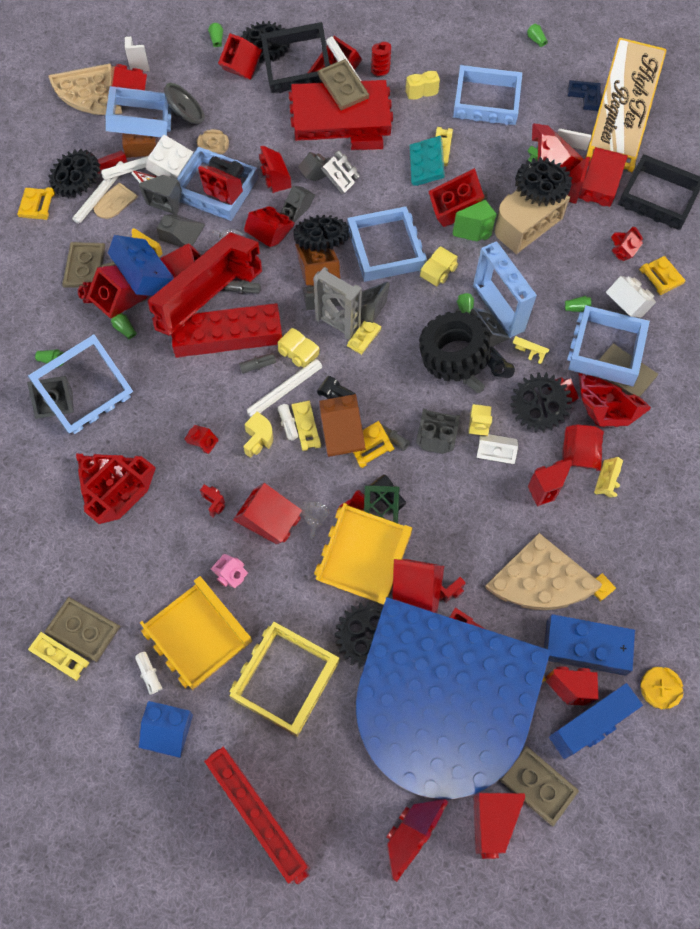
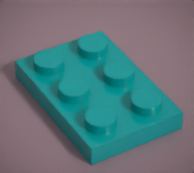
[410,136,445,186]

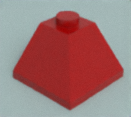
[568,157,590,204]

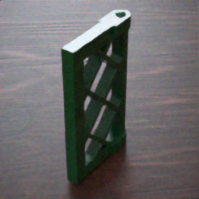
[364,485,400,524]

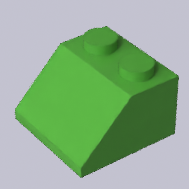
[452,200,496,242]

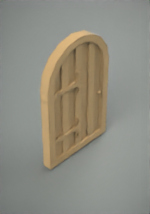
[93,182,138,219]

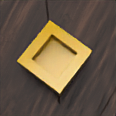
[594,573,616,602]

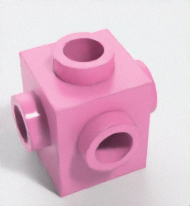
[211,554,248,588]

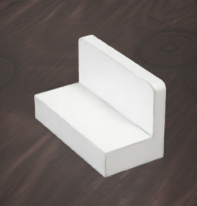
[125,37,150,72]
[557,129,591,150]
[477,434,518,464]

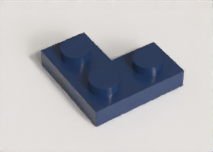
[568,80,601,111]

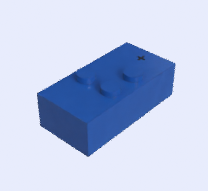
[108,235,174,296]
[544,614,635,676]
[549,683,643,759]

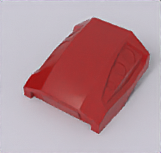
[562,424,604,471]

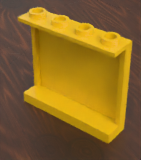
[314,503,413,605]
[140,576,252,691]

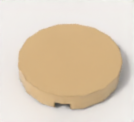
[197,129,229,154]

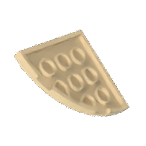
[48,64,122,115]
[485,533,602,610]

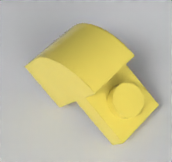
[469,404,492,436]
[243,412,273,458]

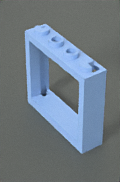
[453,65,522,125]
[106,86,171,137]
[177,147,258,221]
[347,207,427,282]
[473,241,537,338]
[567,305,650,387]
[28,335,133,434]

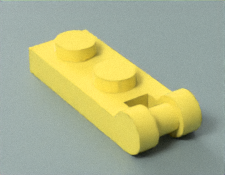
[436,127,453,167]
[291,401,321,451]
[28,632,89,681]

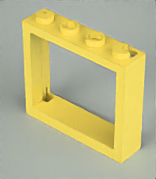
[229,622,339,737]

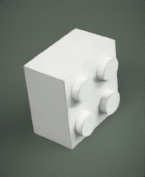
[146,135,193,179]
[606,276,656,318]

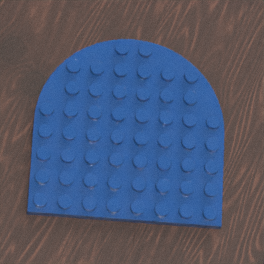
[356,597,551,799]

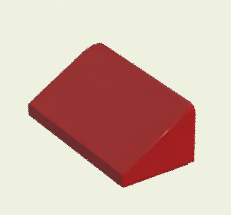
[350,136,384,150]
[98,150,127,174]

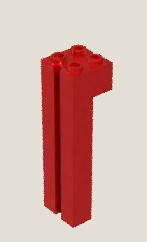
[147,232,262,336]

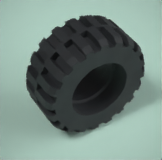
[419,311,491,382]

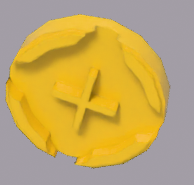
[640,666,683,710]

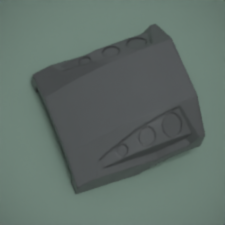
[416,408,460,454]

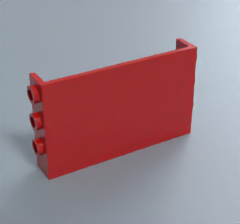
[289,80,393,141]
[204,746,311,885]

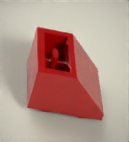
[218,33,262,80]
[111,64,147,91]
[259,146,291,193]
[198,166,243,205]
[244,206,295,247]
[528,460,572,506]
[545,666,598,706]

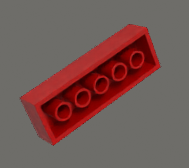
[171,303,282,358]

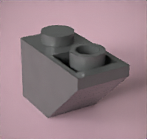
[298,152,330,181]
[280,186,315,222]

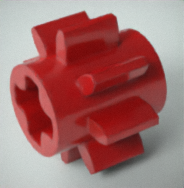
[78,282,92,303]

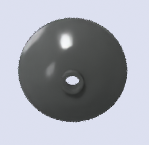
[164,83,205,124]

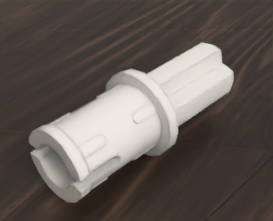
[277,404,298,441]
[135,652,163,695]

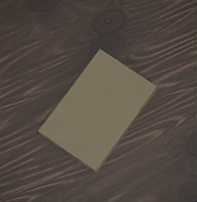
[318,59,369,110]
[62,242,105,288]
[598,343,658,397]
[44,597,120,663]
[499,746,579,827]

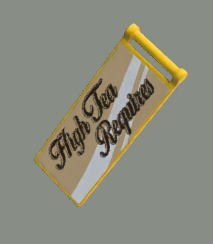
[585,38,666,172]

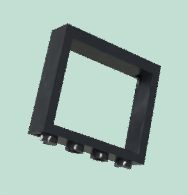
[261,22,330,93]
[618,154,700,230]

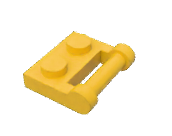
[17,187,55,220]
[639,256,686,295]
[353,421,395,468]

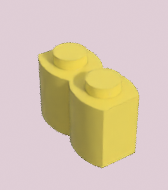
[406,71,440,100]
[420,246,458,287]
[278,328,319,368]

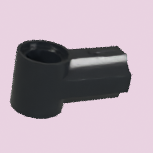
[208,157,244,178]
[486,346,515,379]
[317,376,356,399]
[368,474,406,513]

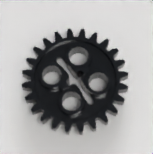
[241,21,290,63]
[49,149,101,198]
[515,157,572,206]
[294,215,349,252]
[510,372,572,433]
[335,602,383,669]

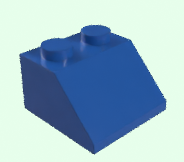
[139,701,193,758]

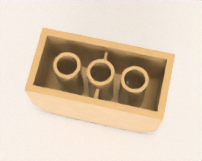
[494,189,570,254]

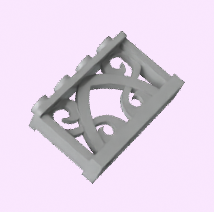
[313,267,362,340]

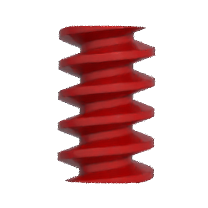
[371,42,392,76]

